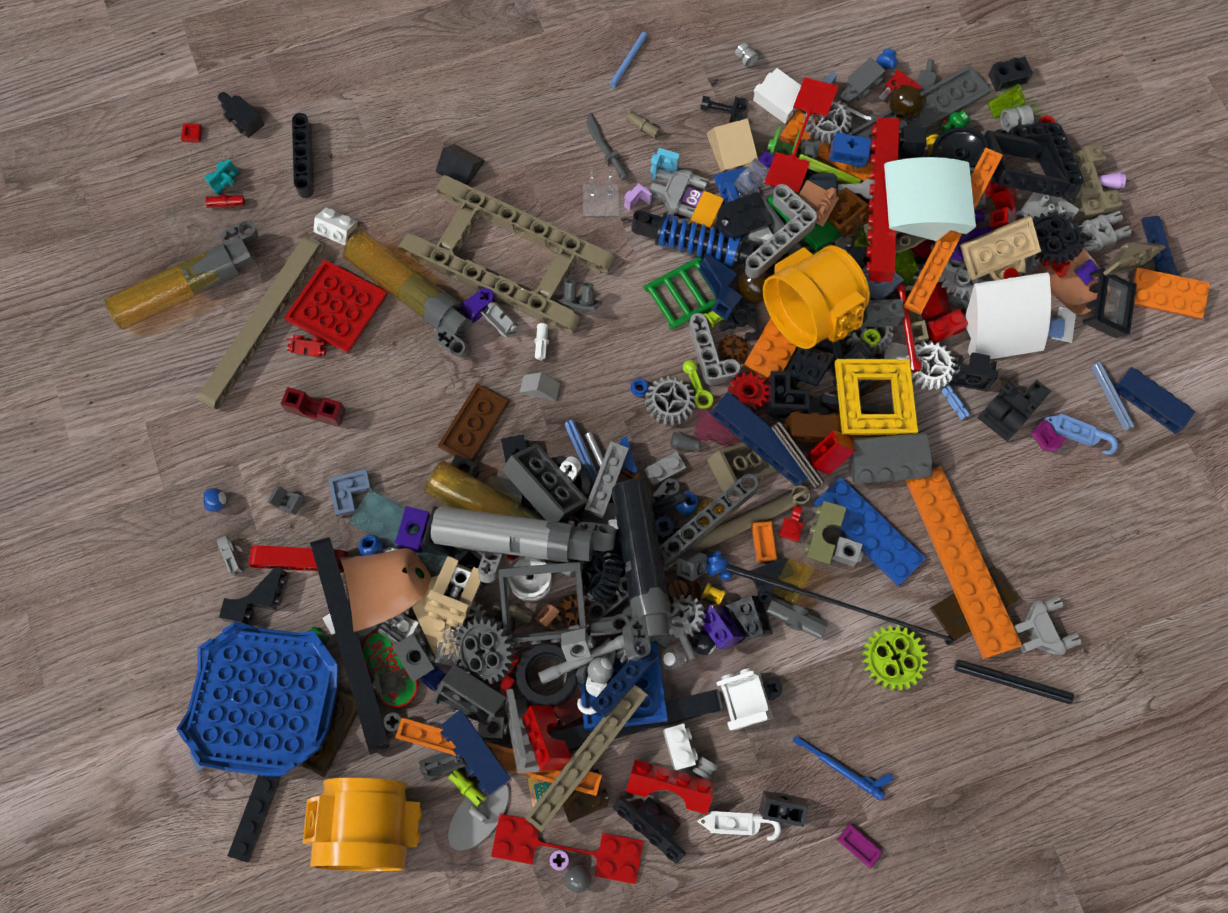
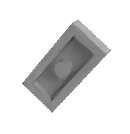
[643,451,686,487]

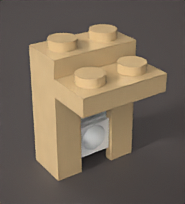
[424,556,482,628]

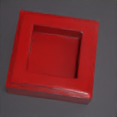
[181,123,203,143]

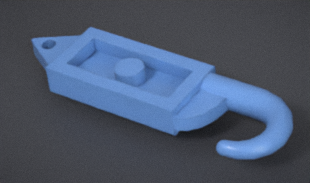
[1044,413,1118,455]

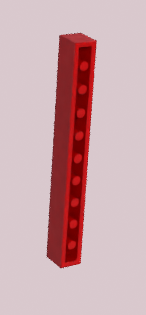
[866,117,899,283]

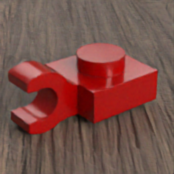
[779,506,804,543]

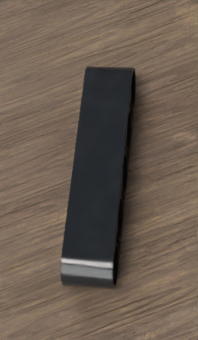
[292,113,314,198]

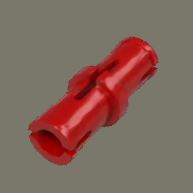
[205,194,245,209]

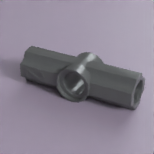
[766,597,828,639]
[588,614,632,638]

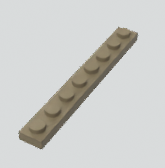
[525,685,648,832]

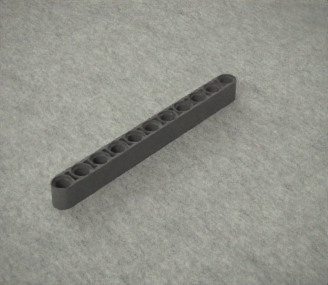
[588,474,758,619]

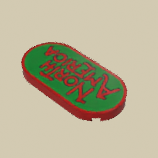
[362,631,418,708]

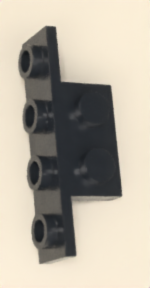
[613,796,686,864]

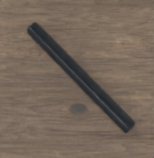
[954,660,1074,704]

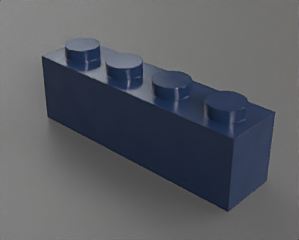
[1114,367,1195,434]
[440,710,512,796]

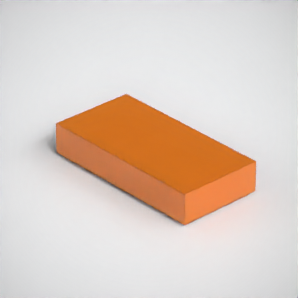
[751,521,777,562]

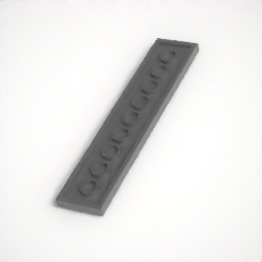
[847,65,991,170]

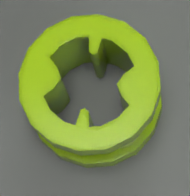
[862,329,880,348]

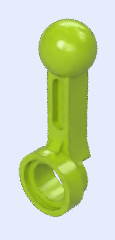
[682,360,713,410]

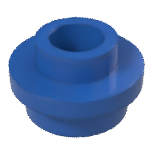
[630,379,649,397]

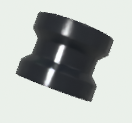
[763,678,782,700]

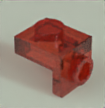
[553,697,583,727]

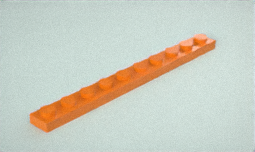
[903,148,1003,315]
[395,718,602,796]

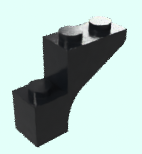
[219,568,288,625]

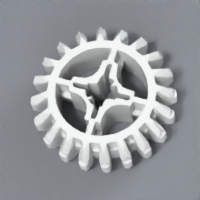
[905,340,955,390]

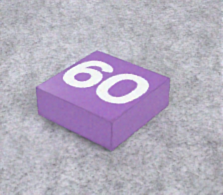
[681,187,703,208]

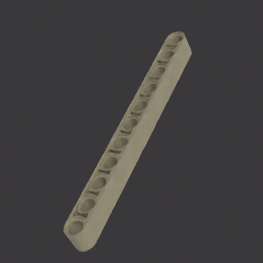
[198,235,324,409]

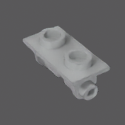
[481,301,518,337]

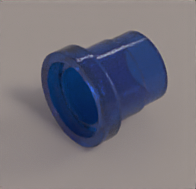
[420,667,445,692]

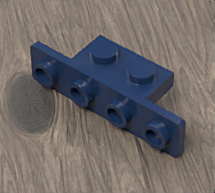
[1141,216,1178,276]
[590,648,658,718]

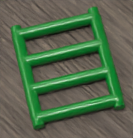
[643,257,716,330]

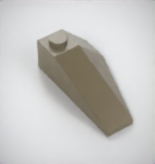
[1103,242,1166,276]

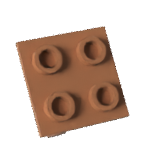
[792,180,839,227]

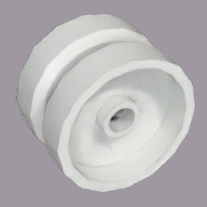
[508,556,552,602]

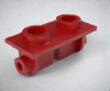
[286,335,328,357]

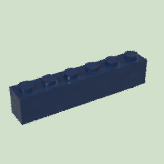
[709,392,811,486]

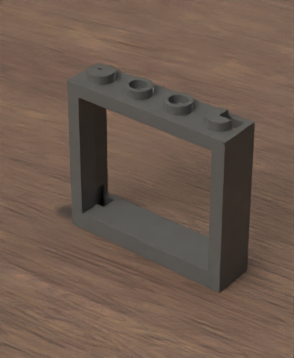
[498,561,587,646]

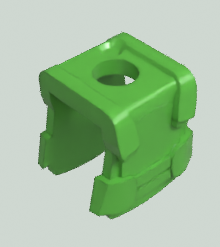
[767,126,801,156]

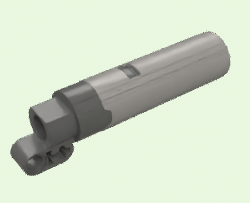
[431,506,615,563]

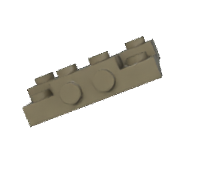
[1073,144,1123,220]

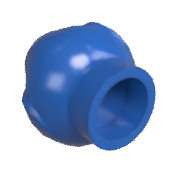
[876,49,898,70]
[706,551,733,581]

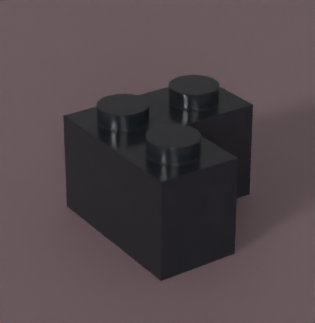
[768,371,809,416]

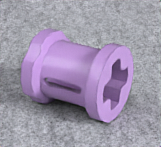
[550,850,569,870]

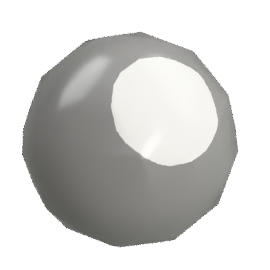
[587,657,614,684]

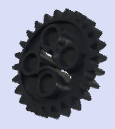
[1033,212,1086,265]

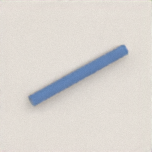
[609,32,648,88]

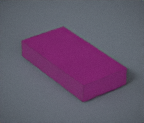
[836,823,883,869]

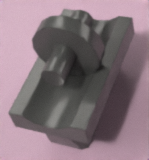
[798,139,820,160]

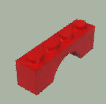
[626,759,715,815]

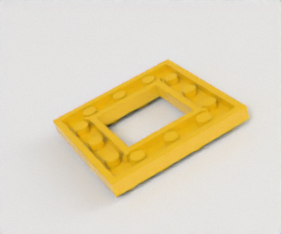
[835,359,918,435]

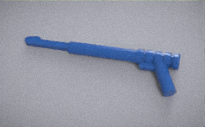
[793,736,893,801]

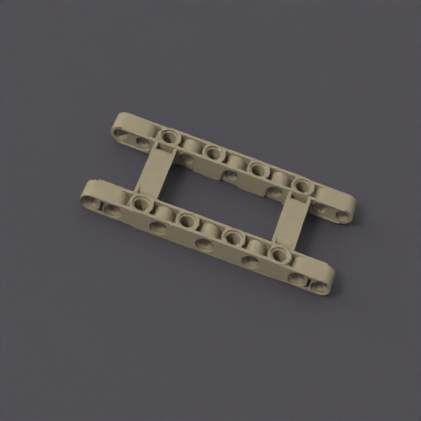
[397,175,615,334]

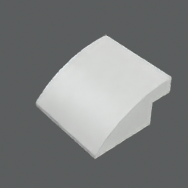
[965,272,1051,359]

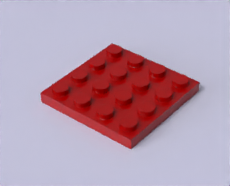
[284,259,388,354]

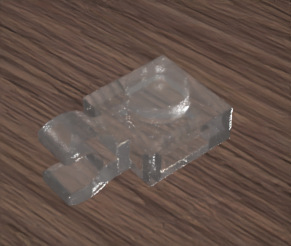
[435,629,460,666]

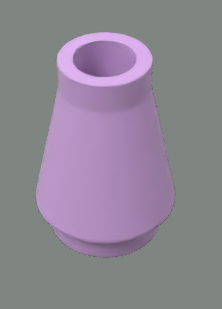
[1098,172,1126,190]

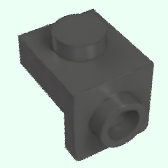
[268,486,305,515]

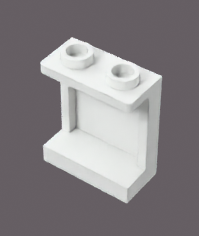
[716,668,773,730]

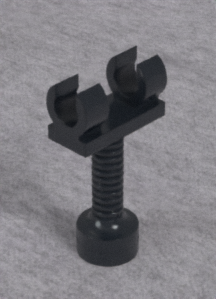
[700,95,748,123]

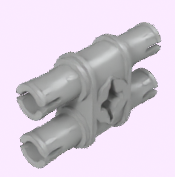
[1077,210,1132,252]

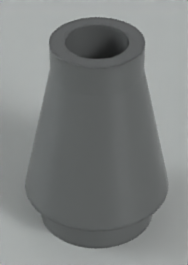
[670,431,700,451]

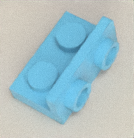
[650,148,680,181]

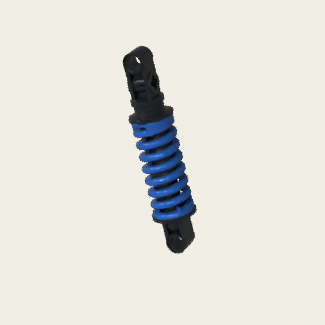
[631,210,789,274]

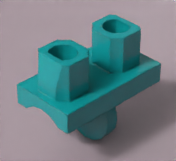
[204,158,240,194]

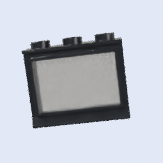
[1083,268,1137,338]

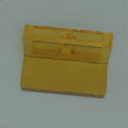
[773,558,814,604]

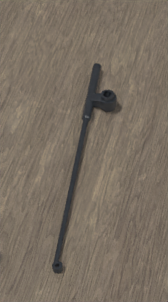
[725,564,953,645]

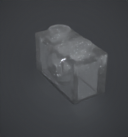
[733,158,769,198]

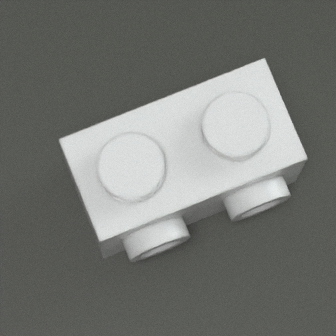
[663,724,698,771]

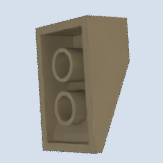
[707,443,777,493]

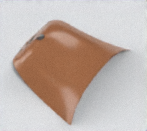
[1032,248,1110,315]
[339,548,430,632]

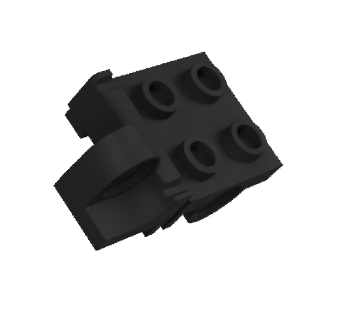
[977,379,1052,442]

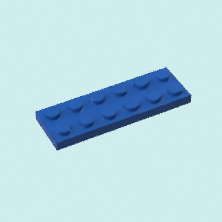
[813,477,926,586]

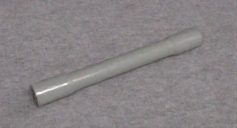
[538,635,625,684]

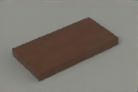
[438,383,510,462]

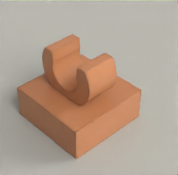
[534,604,562,629]

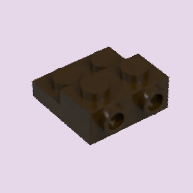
[563,767,610,823]

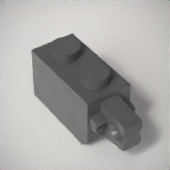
[840,57,885,105]

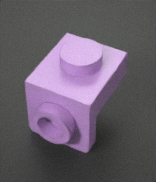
[624,183,652,211]

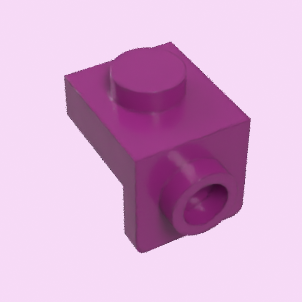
[1031,421,1066,451]

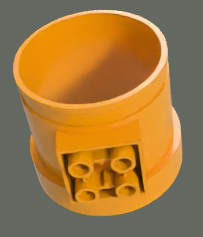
[763,245,870,349]
[303,778,422,871]

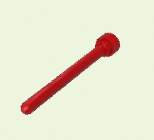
[897,284,923,373]

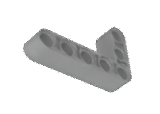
[745,184,817,278]

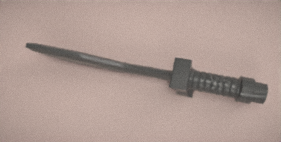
[587,113,628,181]

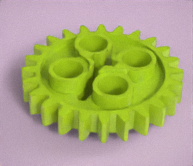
[861,625,928,691]

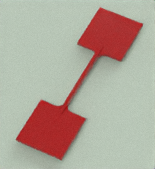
[764,77,838,193]
[491,814,643,884]

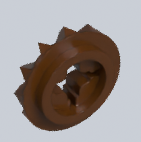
[719,334,749,362]
[558,595,589,626]

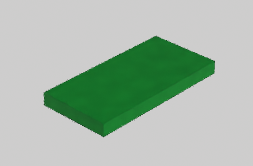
[767,192,841,251]

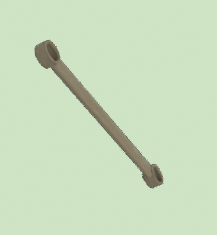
[662,485,810,572]

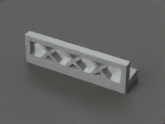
[582,441,629,519]
[505,689,539,774]

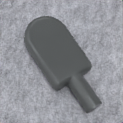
[918,60,937,93]

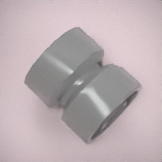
[1000,105,1034,132]

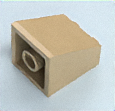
[707,118,758,172]

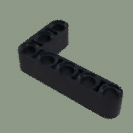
[1010,123,1084,198]

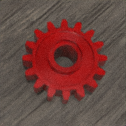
[727,371,768,412]

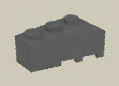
[432,665,506,726]

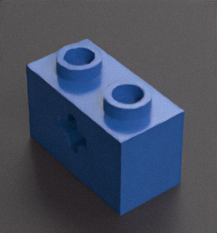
[829,133,871,167]

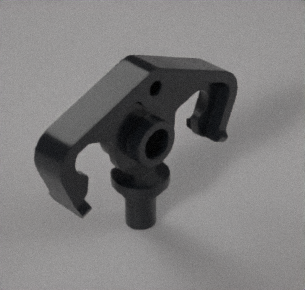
[719,298,762,342]

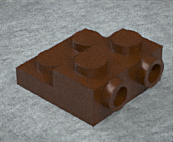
[827,187,871,238]

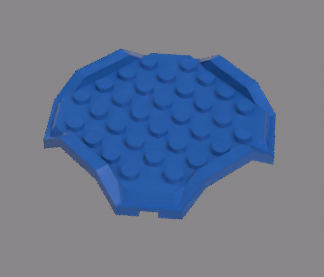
[176,621,339,777]

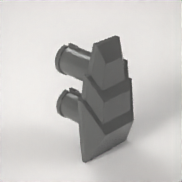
[555,279,602,313]

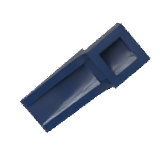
[699,254,743,320]

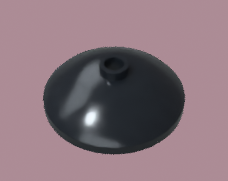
[933,127,989,168]

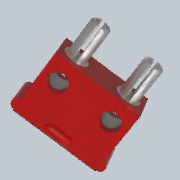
[879,70,921,100]

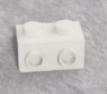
[314,208,358,245]

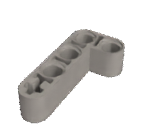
[689,313,740,386]

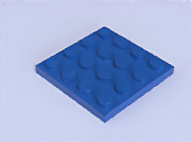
[580,642,667,731]

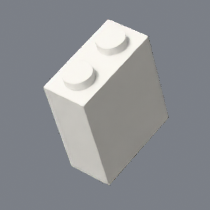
[753,68,801,124]

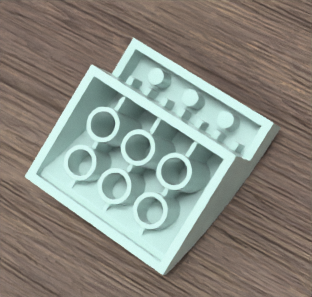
[884,157,976,241]

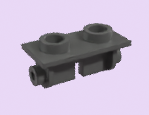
[419,752,464,781]

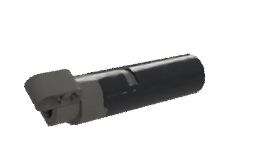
[612,479,672,661]

